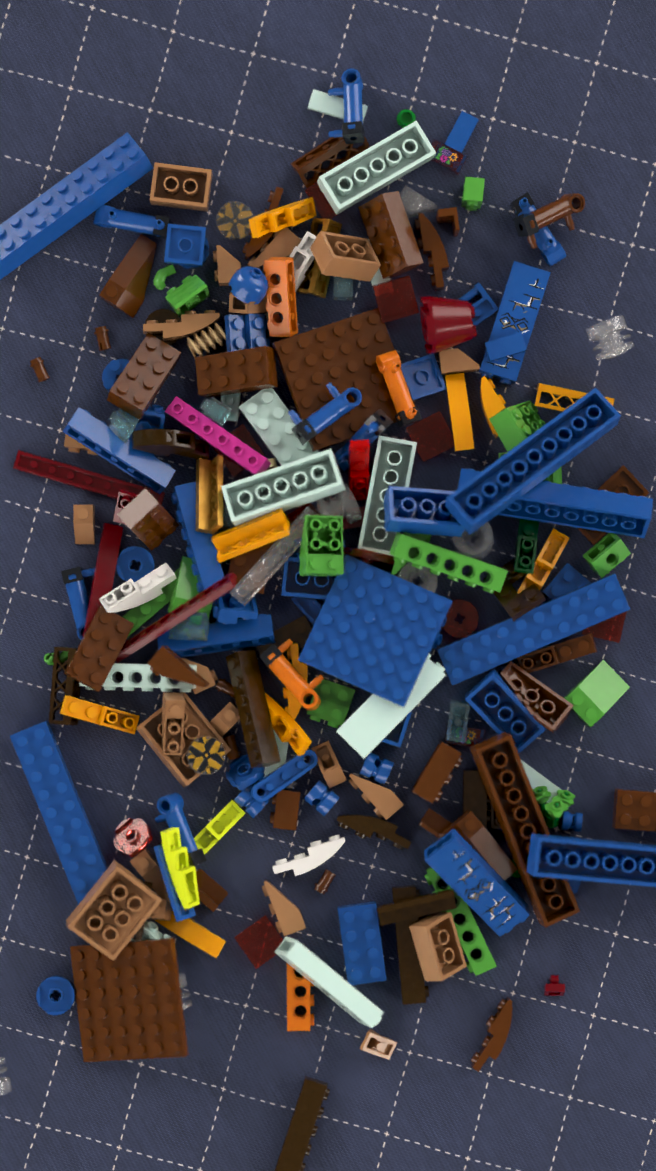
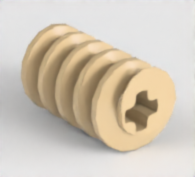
[187,322,226,358]

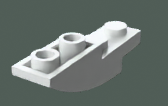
[277,231,317,301]
[99,563,177,613]
[272,834,345,876]

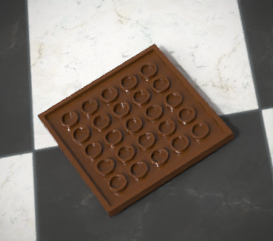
[273,308,416,452]
[70,938,189,1062]

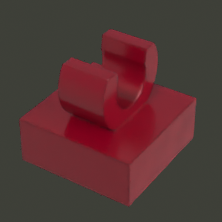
[544,975,565,996]

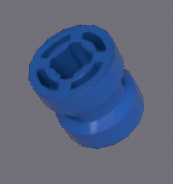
[561,811,583,832]

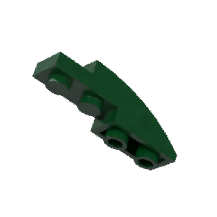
[514,519,539,574]

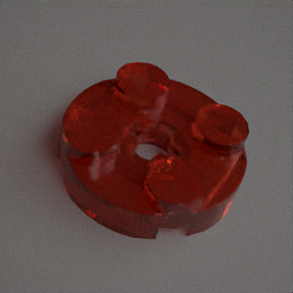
[442,599,479,638]
[113,818,153,857]

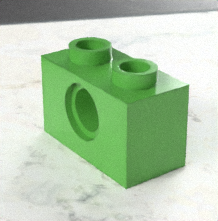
[461,177,485,211]
[582,533,631,578]

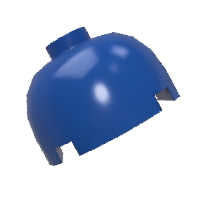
[229,266,268,304]

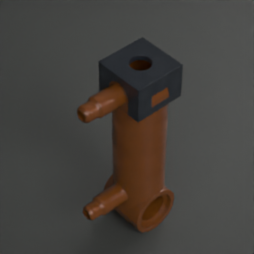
[513,193,585,249]

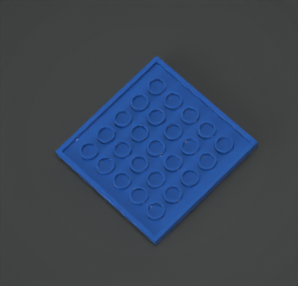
[298,555,453,708]

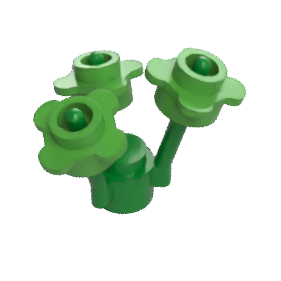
[532,786,575,828]

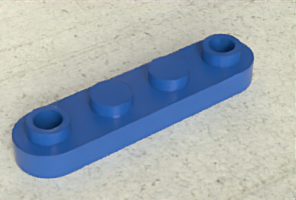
[251,750,318,802]

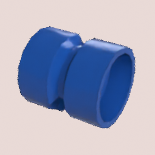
[359,752,394,785]
[303,780,340,816]
[234,784,270,818]

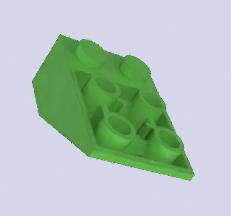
[489,400,546,452]
[299,515,344,577]

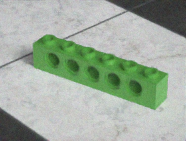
[389,532,508,594]
[424,867,497,976]

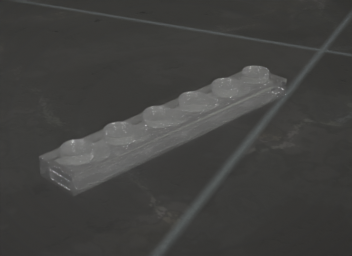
[230,507,317,606]

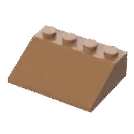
[136,692,231,788]
[66,860,162,961]

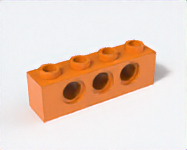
[263,257,298,337]
[287,963,314,1031]

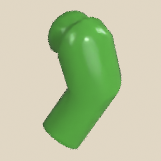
[153,264,176,290]
[44,647,68,666]

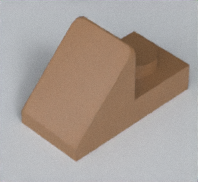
[360,1029,397,1060]

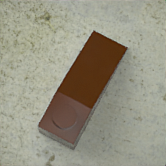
[148,645,209,687]

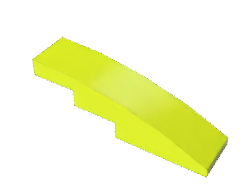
[194,800,245,855]
[160,827,200,909]

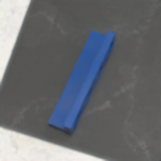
[154,844,196,922]

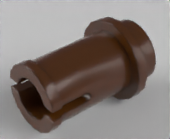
[94,326,111,351]
[30,357,50,382]
[215,678,235,699]
[223,735,241,760]
[314,869,336,895]

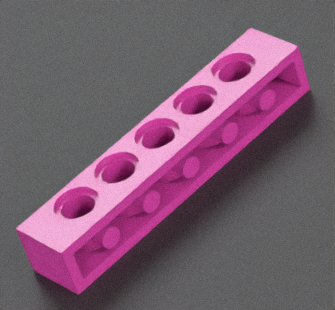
[165,396,271,475]

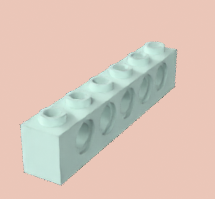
[79,663,197,692]

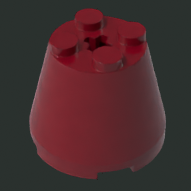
[420,296,477,354]

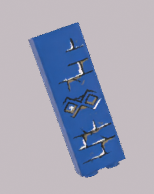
[479,261,551,385]
[424,829,530,937]

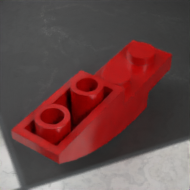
[348,439,370,500]

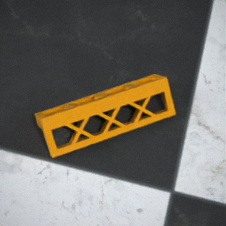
[534,383,615,412]
[211,508,290,563]

